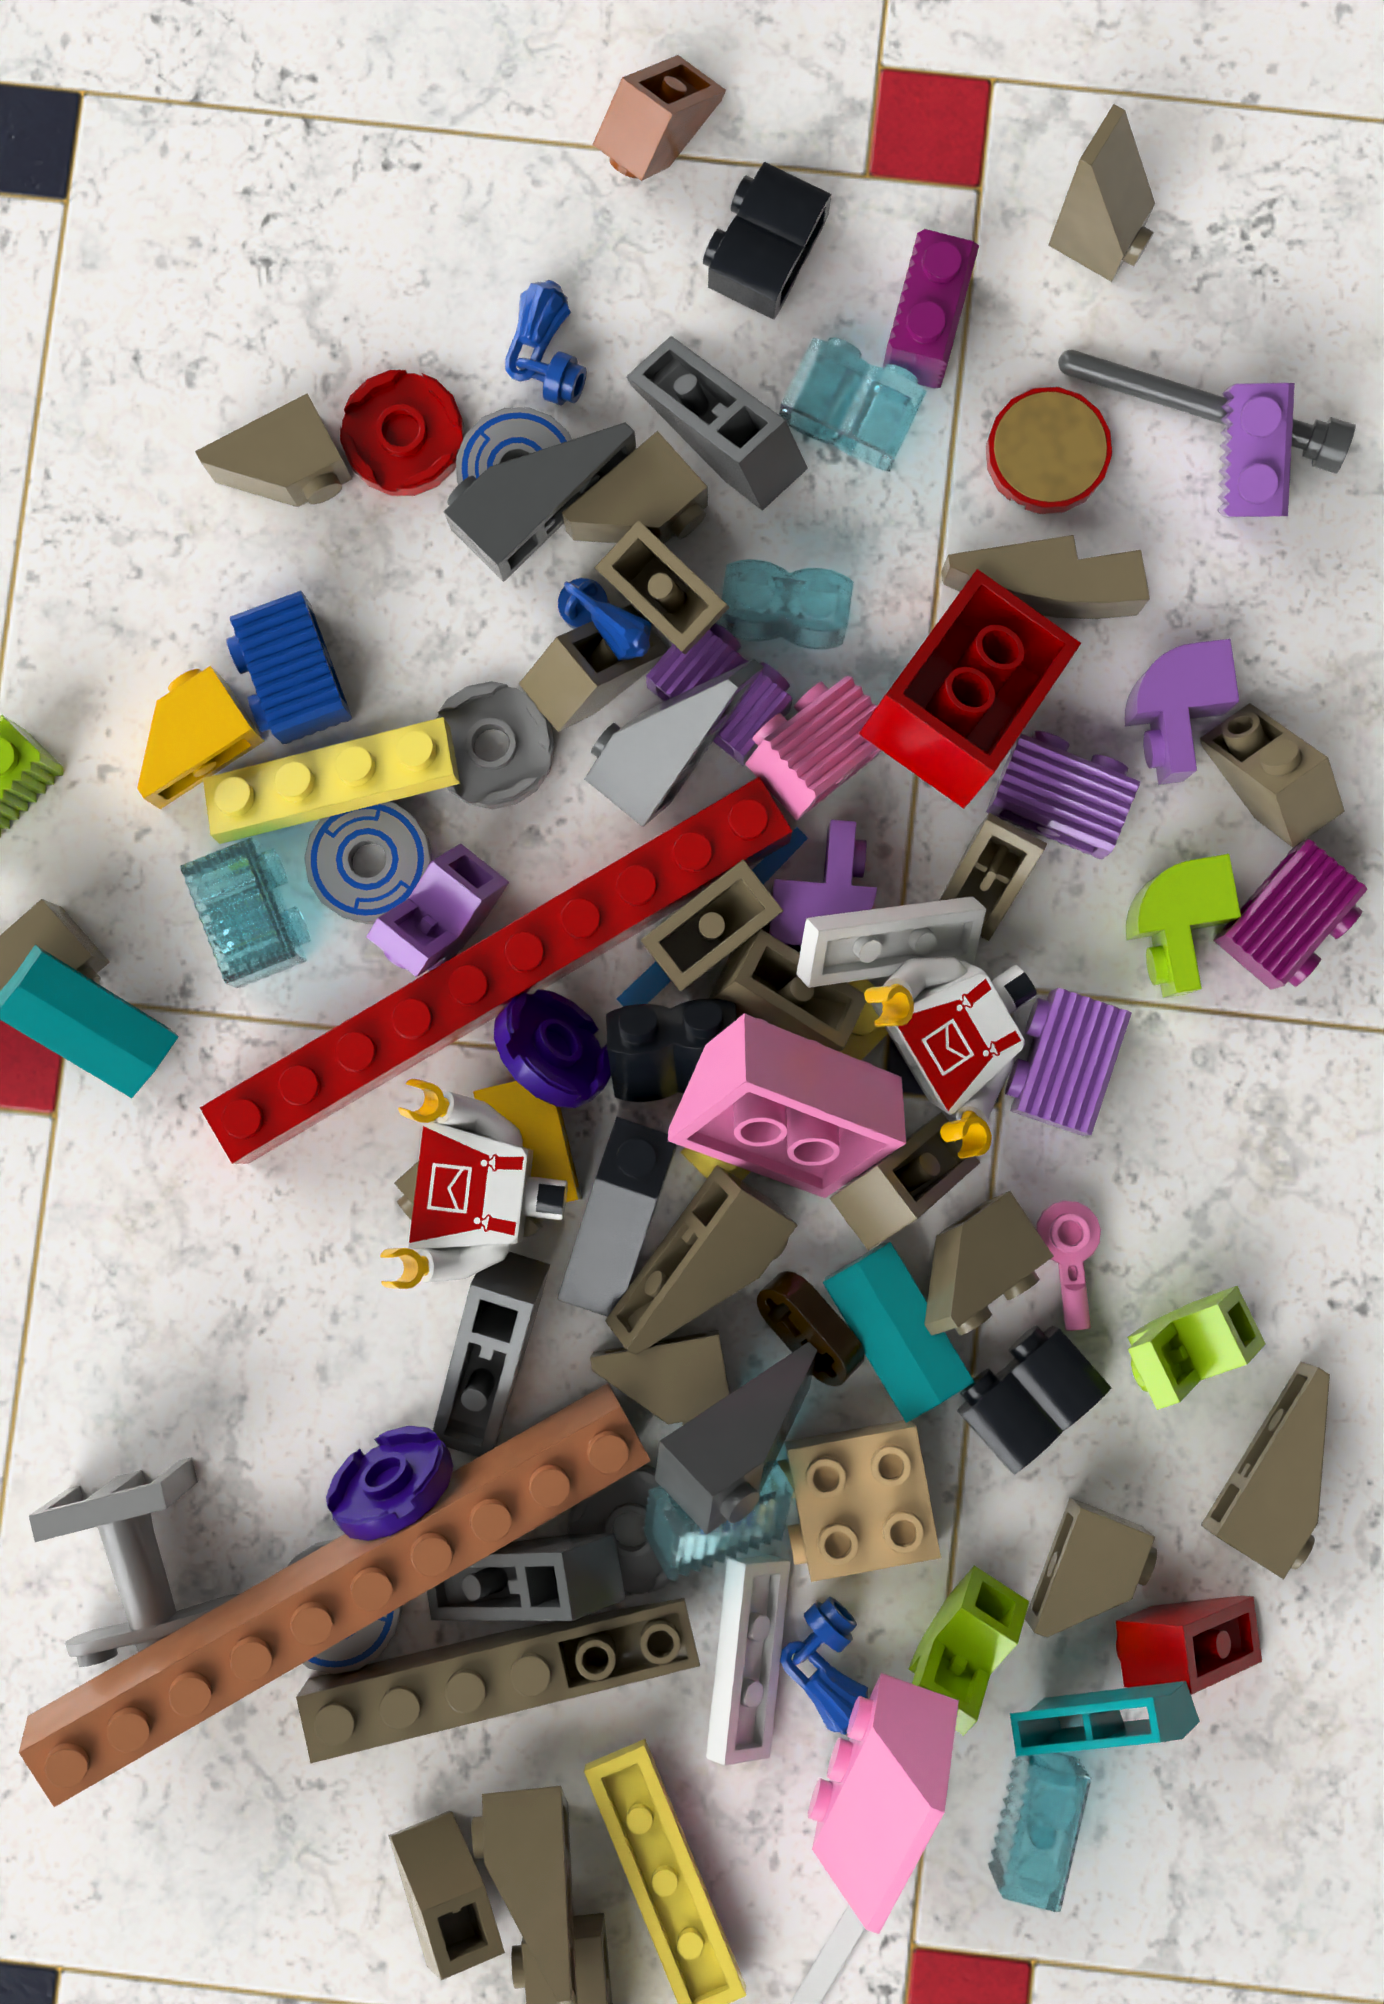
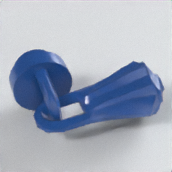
[505,280,587,406]
[558,578,652,660]
[780,1597,868,1735]

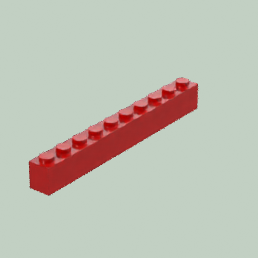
[199,777,792,1164]

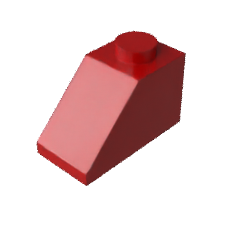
[1115,1595,1262,1695]

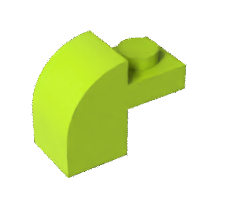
[1126,854,1241,998]
[1127,1286,1266,1410]
[908,1565,1029,1736]

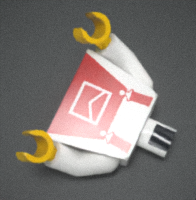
[864,957,1037,1159]
[380,1079,568,1289]

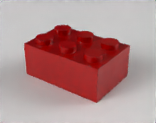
[859,569,1081,809]

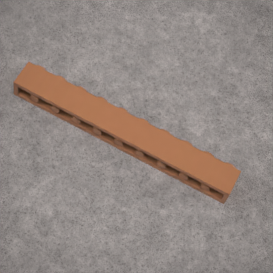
[19,1383,651,1807]

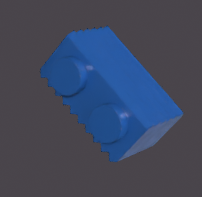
[226,591,352,744]

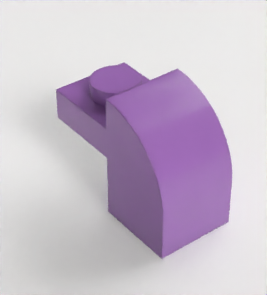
[1124,639,1239,785]
[769,819,877,952]
[366,843,509,977]

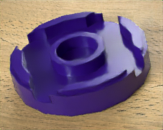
[494,989,611,1108]
[326,1426,454,1541]

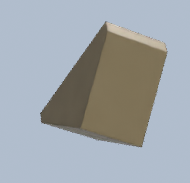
[939,813,1047,941]

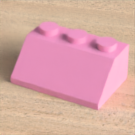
[668,1013,906,1198]
[808,1673,959,1934]

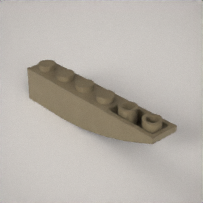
[296,1598,700,1763]

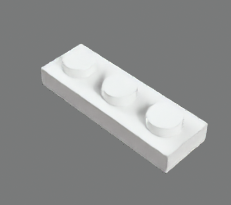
[796,896,986,988]
[706,1555,790,1766]

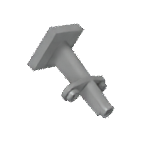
[29,1457,239,1667]

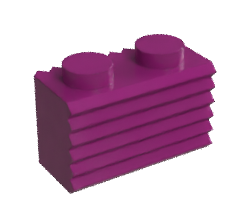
[882,229,979,388]
[1213,839,1368,990]

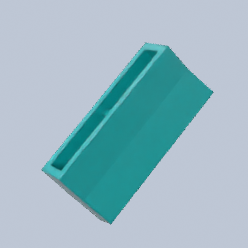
[0,945,179,1098]
[823,1242,974,1423]
[1010,1681,1200,1757]

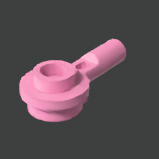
[1036,1201,1101,1331]

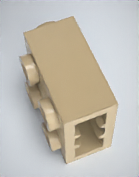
[775,1420,941,1582]

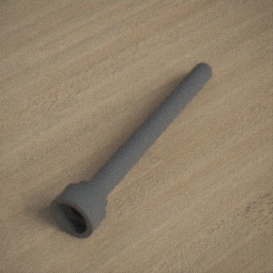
[1058,350,1356,474]

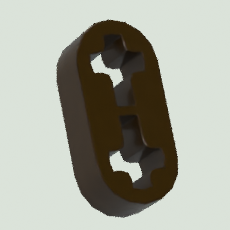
[757,1271,865,1387]

